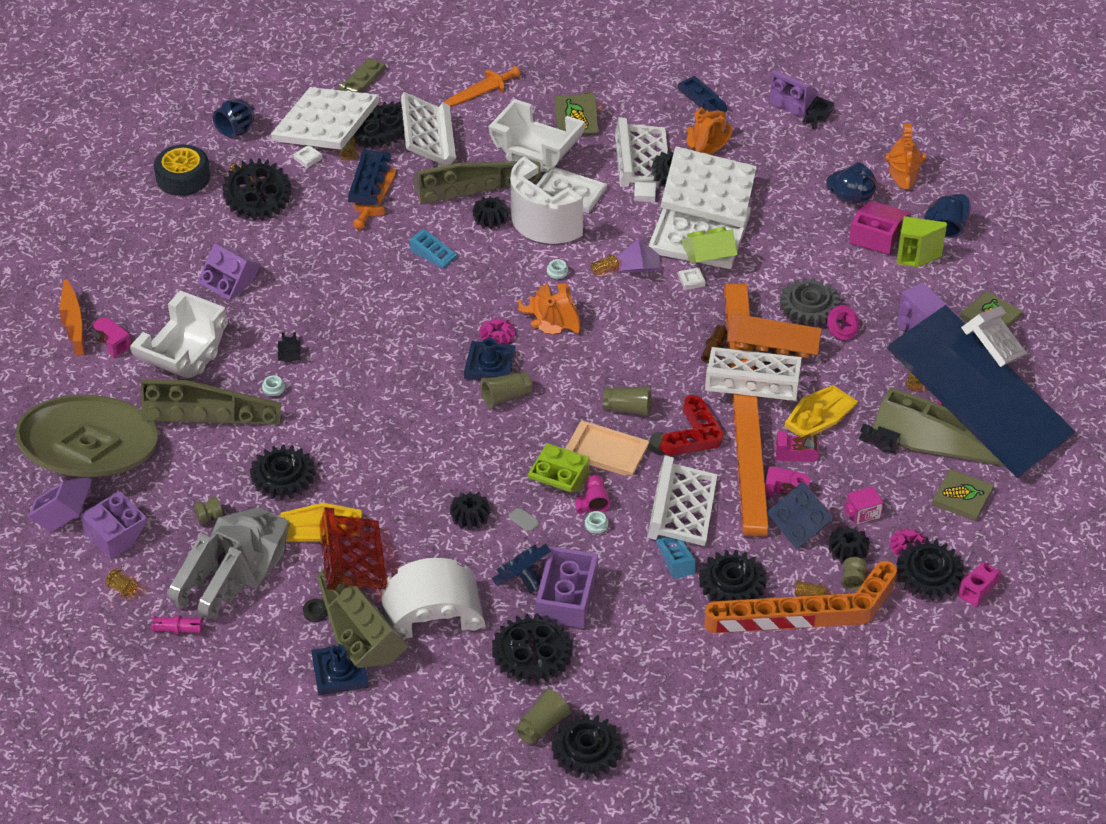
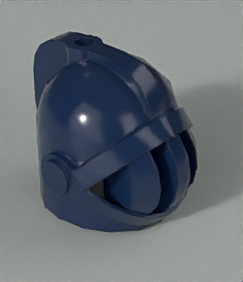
[213,99,255,138]
[826,162,876,203]
[924,194,971,237]

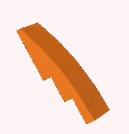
[59,279,85,356]

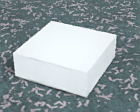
[293,145,323,168]
[634,182,656,202]
[678,268,705,290]

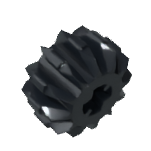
[472,196,509,229]
[450,491,490,530]
[828,525,870,564]

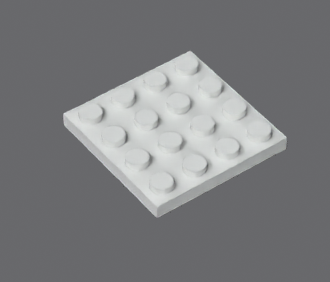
[270,87,380,150]
[660,147,757,228]
[649,207,751,269]

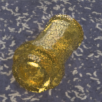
[590,254,619,276]
[905,371,923,391]
[795,580,827,596]

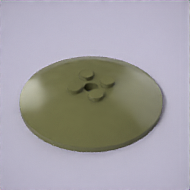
[16,395,158,477]

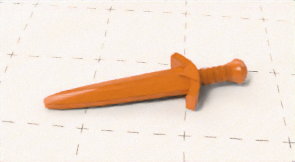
[443,66,521,107]
[353,168,396,230]

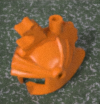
[686,107,733,155]
[885,124,926,190]
[518,282,581,335]

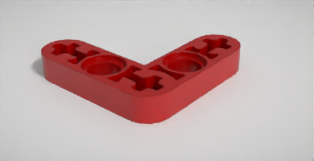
[660,395,724,455]

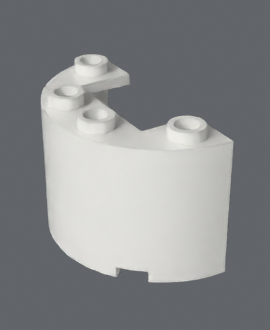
[488,99,585,172]
[510,157,583,244]
[130,290,228,378]
[380,558,486,640]

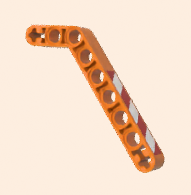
[704,561,897,633]

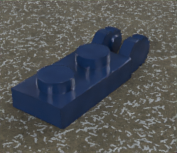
[678,76,728,112]

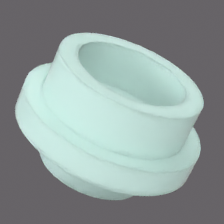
[547,259,568,279]
[262,375,285,396]
[585,511,608,534]

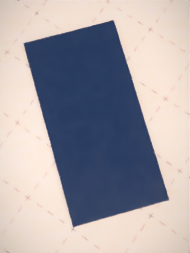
[887,305,1076,478]

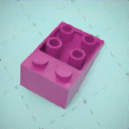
[849,200,910,255]

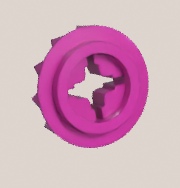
[826,305,859,341]
[480,317,515,344]
[890,528,925,557]

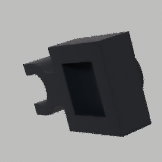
[802,96,835,130]
[278,332,301,362]
[859,424,901,454]

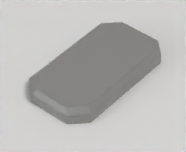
[509,508,539,531]

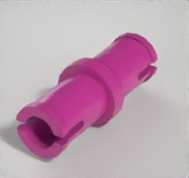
[151,615,204,635]

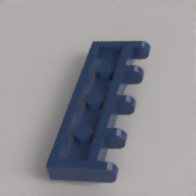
[348,149,392,205]

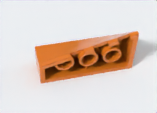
[727,315,822,359]

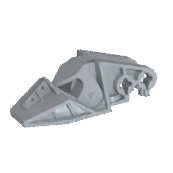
[168,507,289,620]

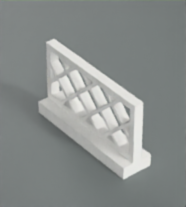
[401,92,456,167]
[615,117,668,187]
[961,306,1027,367]
[705,347,802,401]
[647,456,717,546]

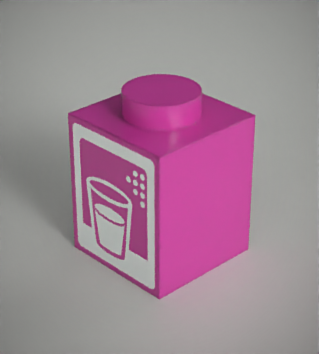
[844,486,883,525]

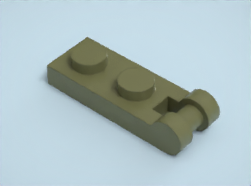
[339,58,385,93]

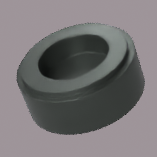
[648,432,665,455]
[303,599,328,622]

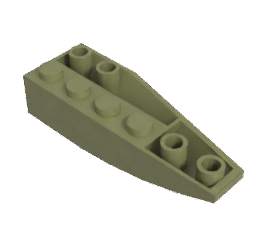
[413,161,541,204]
[141,379,281,424]
[873,387,1005,466]
[317,559,409,668]

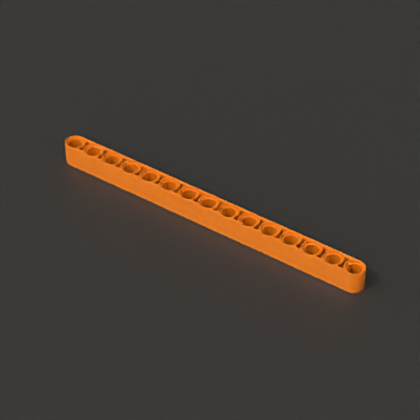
[724,283,768,537]

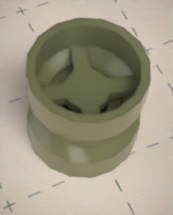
[193,496,223,526]
[842,557,867,591]

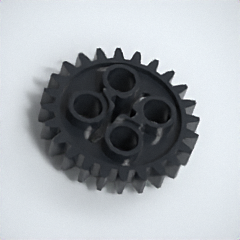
[352,101,415,149]
[222,158,291,221]
[492,613,573,685]

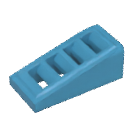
[410,229,457,269]
[656,537,695,579]

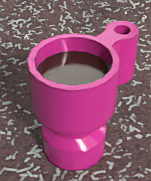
[574,475,610,514]

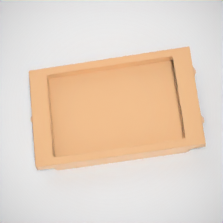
[565,420,649,476]

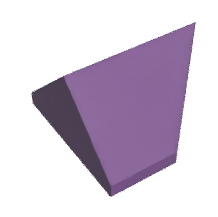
[617,239,662,273]

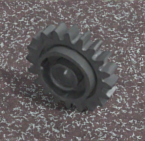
[780,278,841,327]

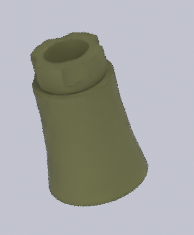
[480,372,532,409]
[603,385,652,417]
[514,689,571,745]

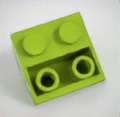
[896,216,947,267]
[681,226,737,264]
[527,443,590,492]

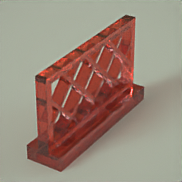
[319,507,387,590]

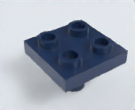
[464,338,516,380]
[767,482,835,549]
[492,543,551,594]
[311,644,368,696]

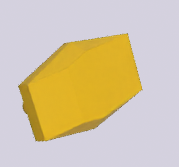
[784,385,858,437]
[280,503,363,542]

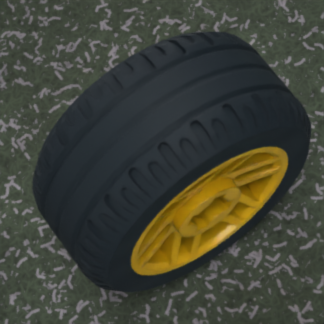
[154,144,210,196]

